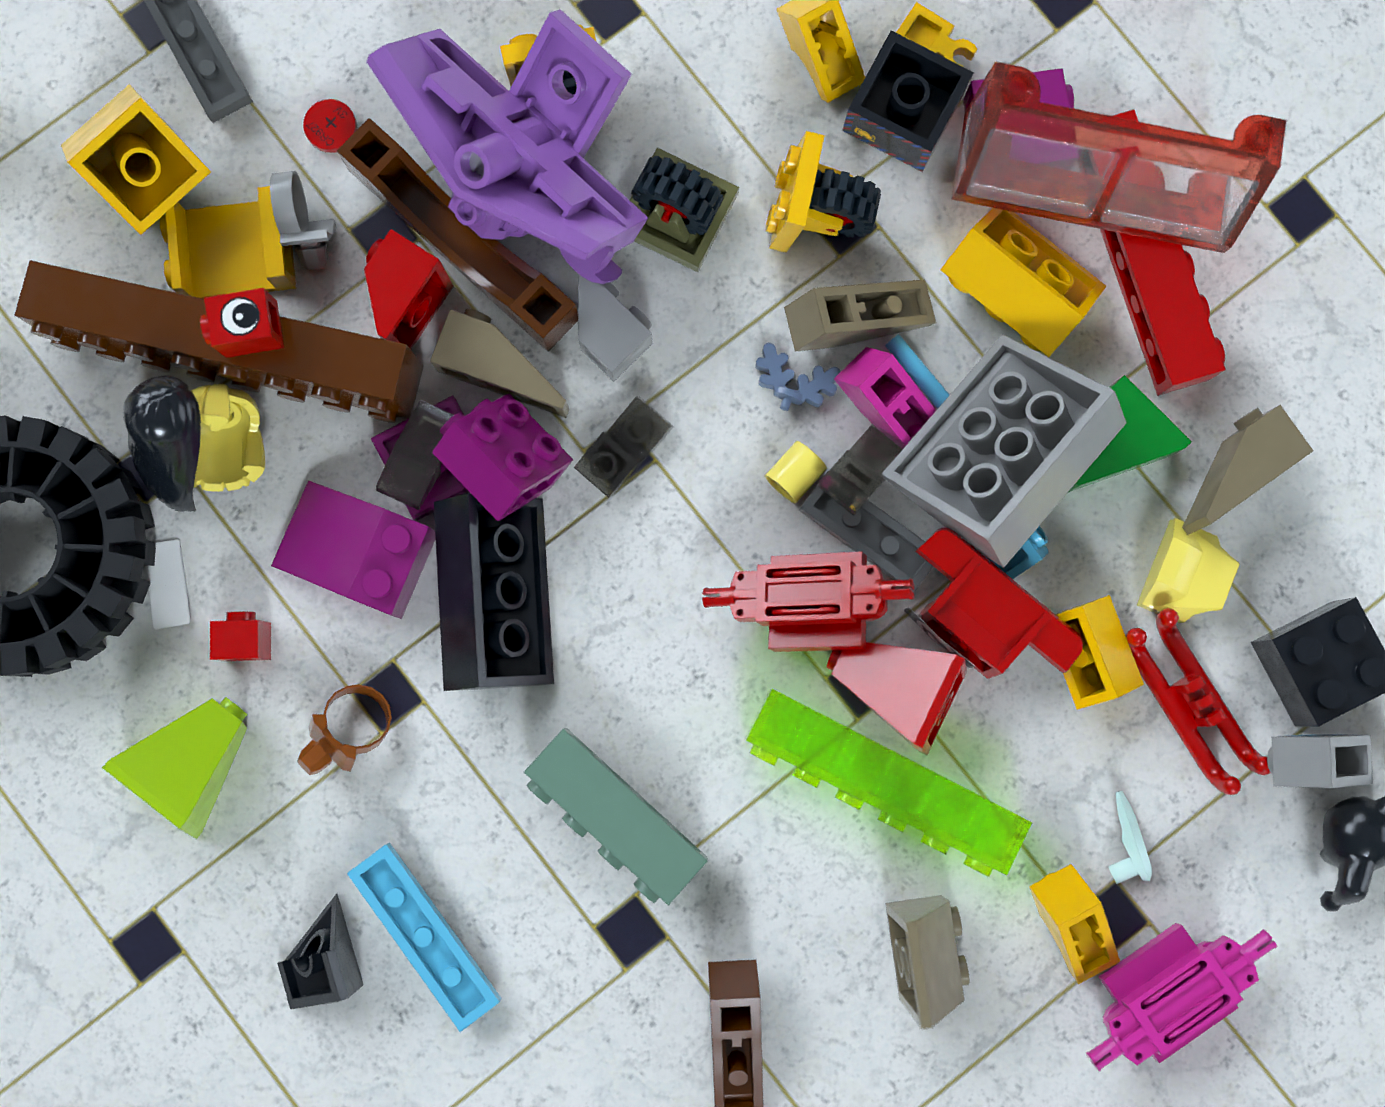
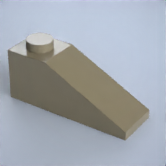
[784,279,936,352]
[430,308,570,418]
[1182,405,1314,535]

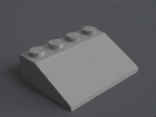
[882,334,1127,568]

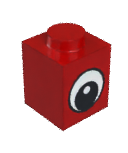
[200,287,284,358]

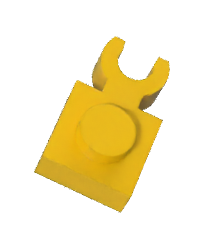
[896,2,977,67]

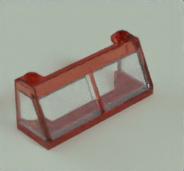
[951,61,1287,253]

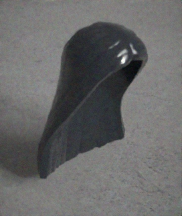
[123,376,201,512]

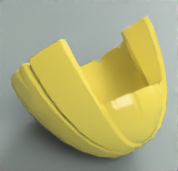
[191,384,266,492]

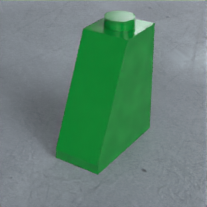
[1068,375,1192,493]

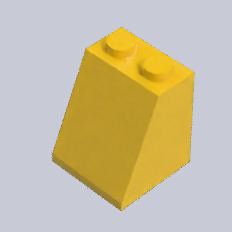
[61,84,211,235]

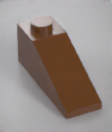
[708,959,763,1107]

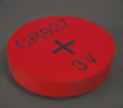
[303,99,357,153]

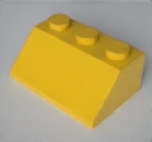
[940,201,1106,357]

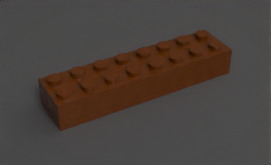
[14,260,424,423]

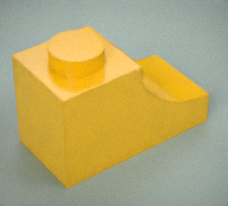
[776,0,865,103]
[1029,864,1120,985]

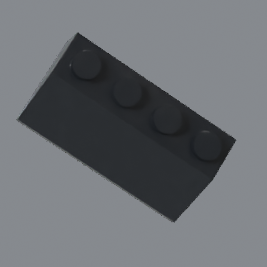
[434,493,554,691]

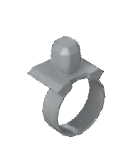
[270,171,336,270]

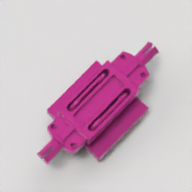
[1086,923,1277,1072]

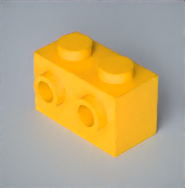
[1055,595,1144,710]

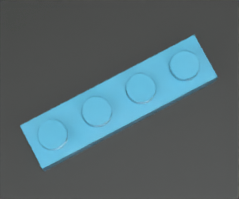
[347,842,502,1032]

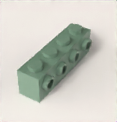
[524,728,708,906]

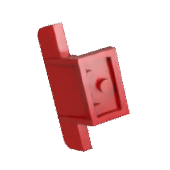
[915,528,1083,679]

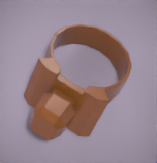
[297,684,392,775]

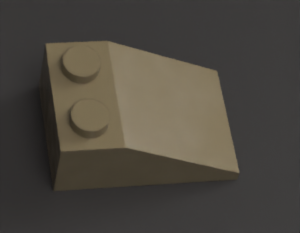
[885,895,970,1029]

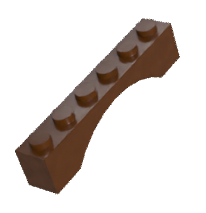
[337,118,578,352]

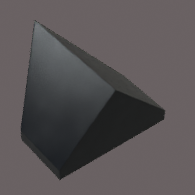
[277,893,363,1010]

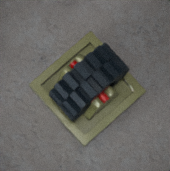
[629,147,739,272]

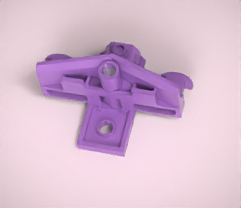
[366,9,648,284]

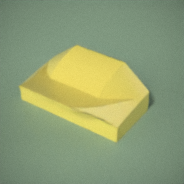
[1137,518,1240,623]

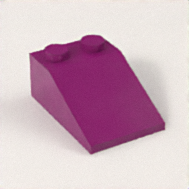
[271,480,436,619]

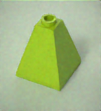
[102,697,248,839]

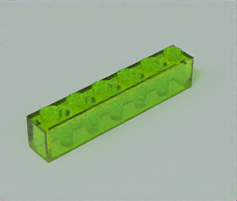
[744,689,1032,877]

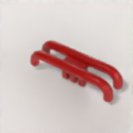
[1125,608,1270,795]

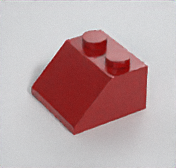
[364,229,454,350]

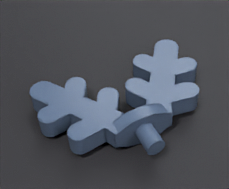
[755,343,841,411]

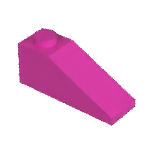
[834,347,936,452]

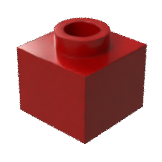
[210,611,271,661]

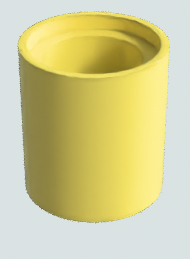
[765,441,827,504]

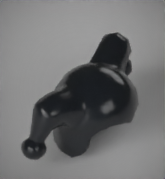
[1320,796,1385,911]

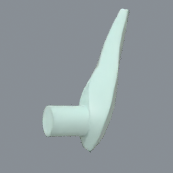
[1108,791,1152,884]

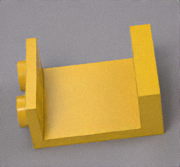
[160,186,297,299]

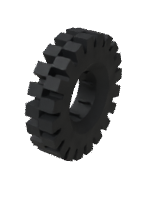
[0,415,156,677]

